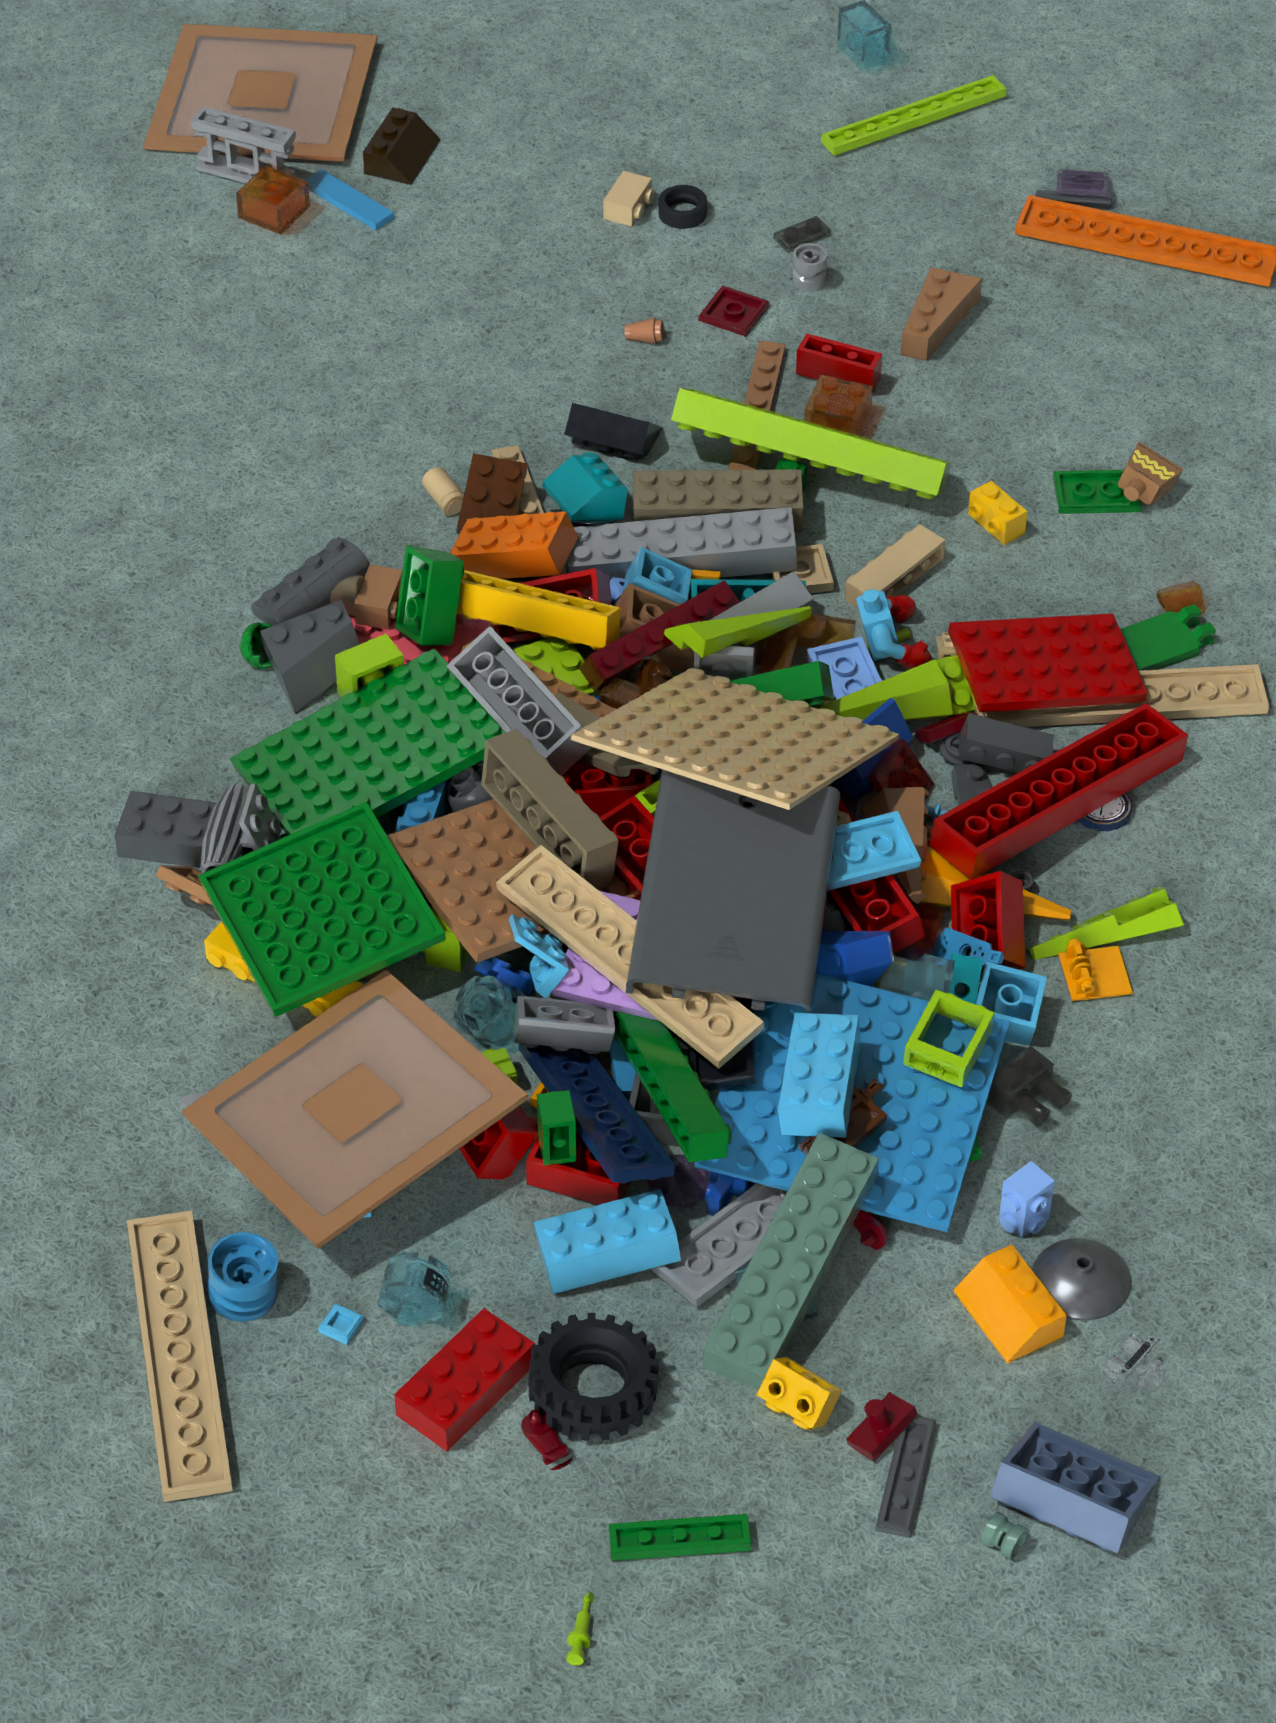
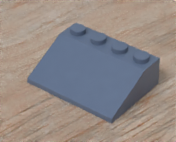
[990,1422,1160,1553]

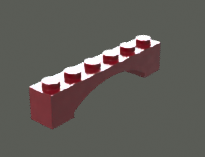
[579,580,740,692]

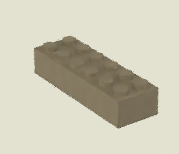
[633,469,803,533]
[481,729,619,890]

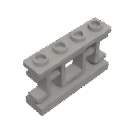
[191,106,298,194]

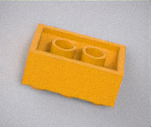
[953,1244,1067,1364]

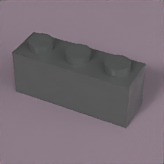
[958,713,1054,773]

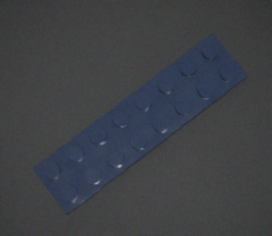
[518,1044,675,1183]

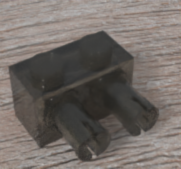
[986,1046,1072,1126]

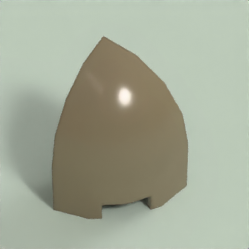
[330,575,364,616]

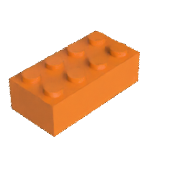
[450,511,578,579]

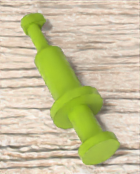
[566,1592,594,1666]

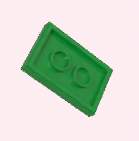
[1053,470,1142,514]

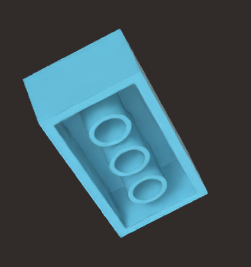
[778,1013,861,1138]
[533,1189,681,1294]

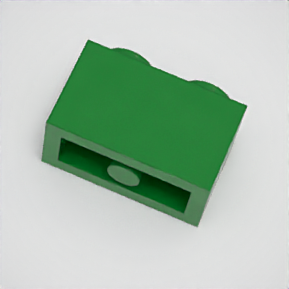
[537,1090,576,1165]

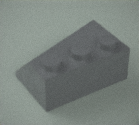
[260,600,360,715]

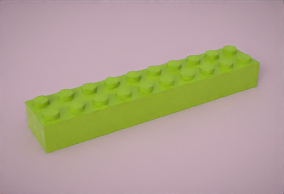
[671,388,952,499]

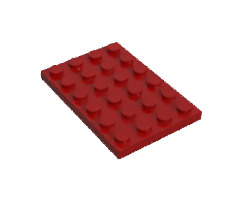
[948,613,1148,712]

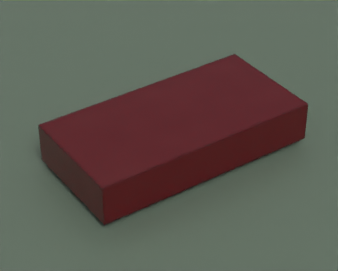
[915,712,978,743]

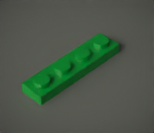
[608,1514,751,1561]

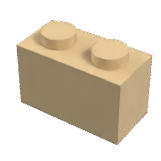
[603,171,654,226]

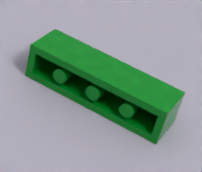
[730,661,834,708]

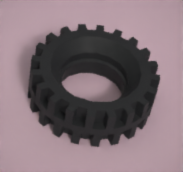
[528,1313,659,1441]

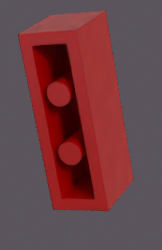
[796,333,882,395]

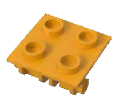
[1058,939,1133,1001]

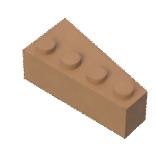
[901,267,982,361]

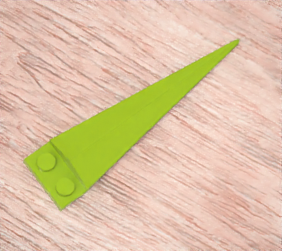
[816,655,975,721]

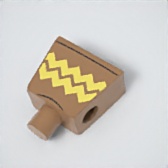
[1117,441,1183,505]

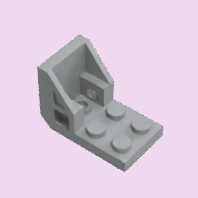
[694,643,758,681]

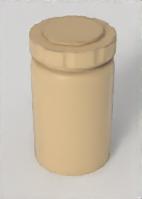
[422,467,464,517]

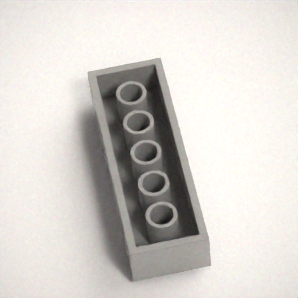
[447,626,592,776]

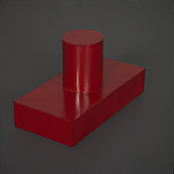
[846,1392,918,1462]

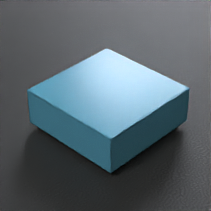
[318,1303,364,1345]

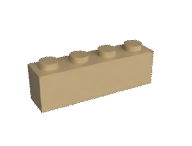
[845,524,946,608]

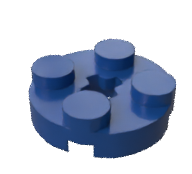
[474,957,535,996]

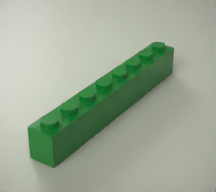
[613,1011,732,1163]

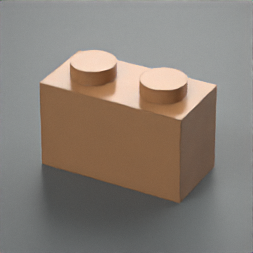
[354,565,403,630]

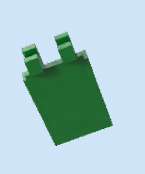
[1120,604,1216,671]

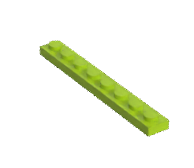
[821,75,1007,156]

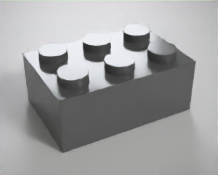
[115,791,217,868]

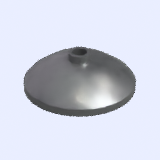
[1032,1238,1131,1321]

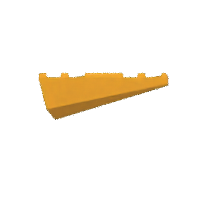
[918,847,1072,921]

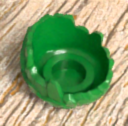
[240,622,272,669]

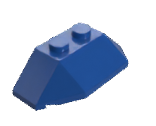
[816,931,894,987]

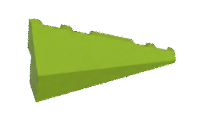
[664,606,812,658]
[1027,886,1184,960]

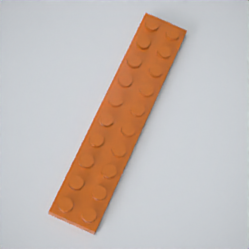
[1015,195,1276,287]

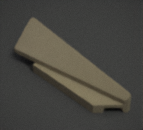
[555,693,658,777]

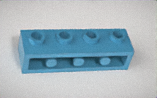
[396,777,452,832]

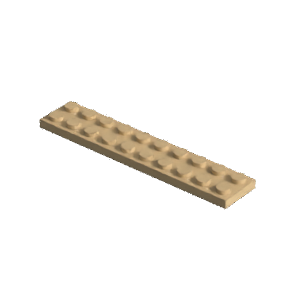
[974,664,1269,727]
[496,845,764,1069]
[127,1210,233,1502]

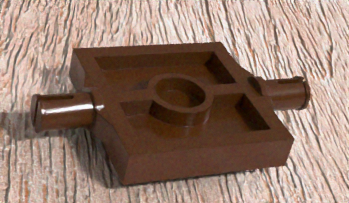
[799,1079,887,1155]

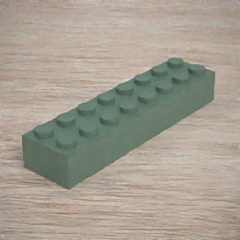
[703,1133,879,1390]

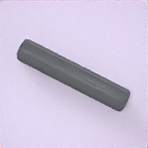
[1036,190,1112,210]

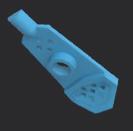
[933,927,1004,968]

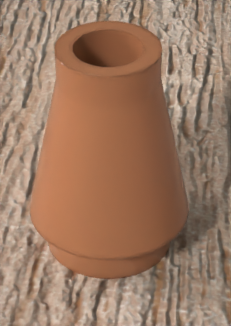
[624,317,665,344]

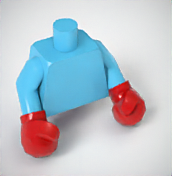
[856,589,932,670]

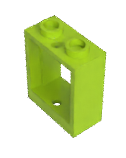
[903,990,995,1088]

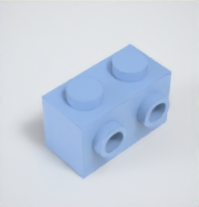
[999,1161,1055,1239]

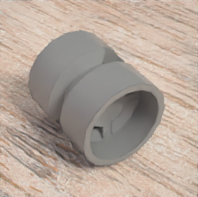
[792,243,828,291]

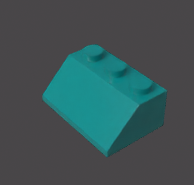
[542,452,628,521]

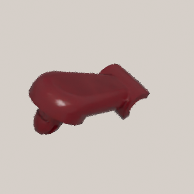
[853,1210,888,1250]
[521,1409,572,1470]

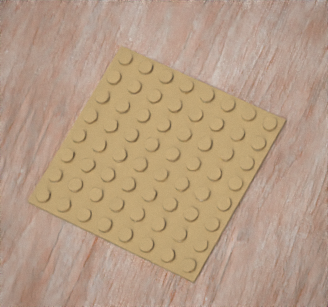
[571,668,899,810]

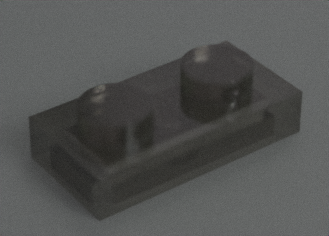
[773,216,831,253]

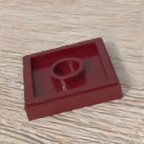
[698,285,769,337]

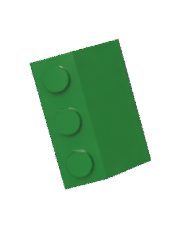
[395,545,464,645]

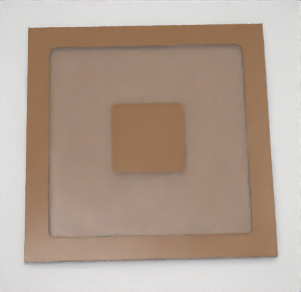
[144,24,378,162]
[181,970,529,1249]

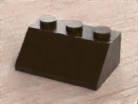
[363,107,440,185]

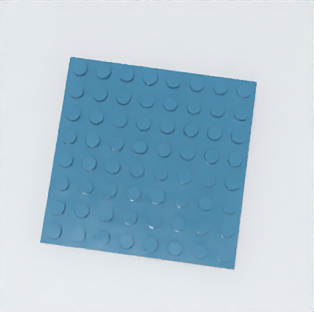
[694,973,1010,1232]

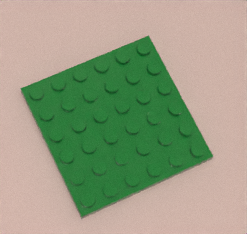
[198,801,446,1017]

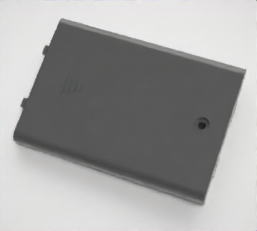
[625,769,840,1013]

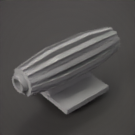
[200,783,281,874]

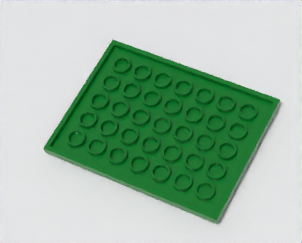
[230,648,506,835]

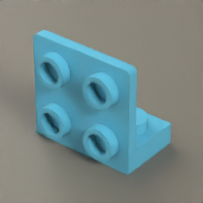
[509,914,569,999]

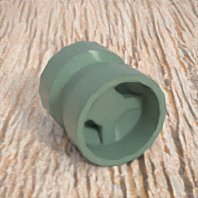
[981,1512,1029,1560]

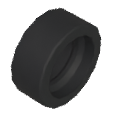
[658,185,707,229]

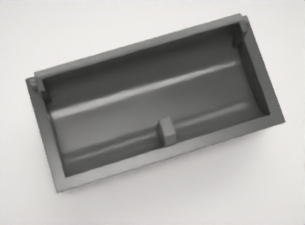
[251,537,371,626]

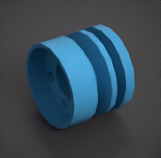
[208,1232,279,1322]

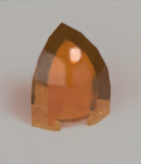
[1156,581,1205,614]

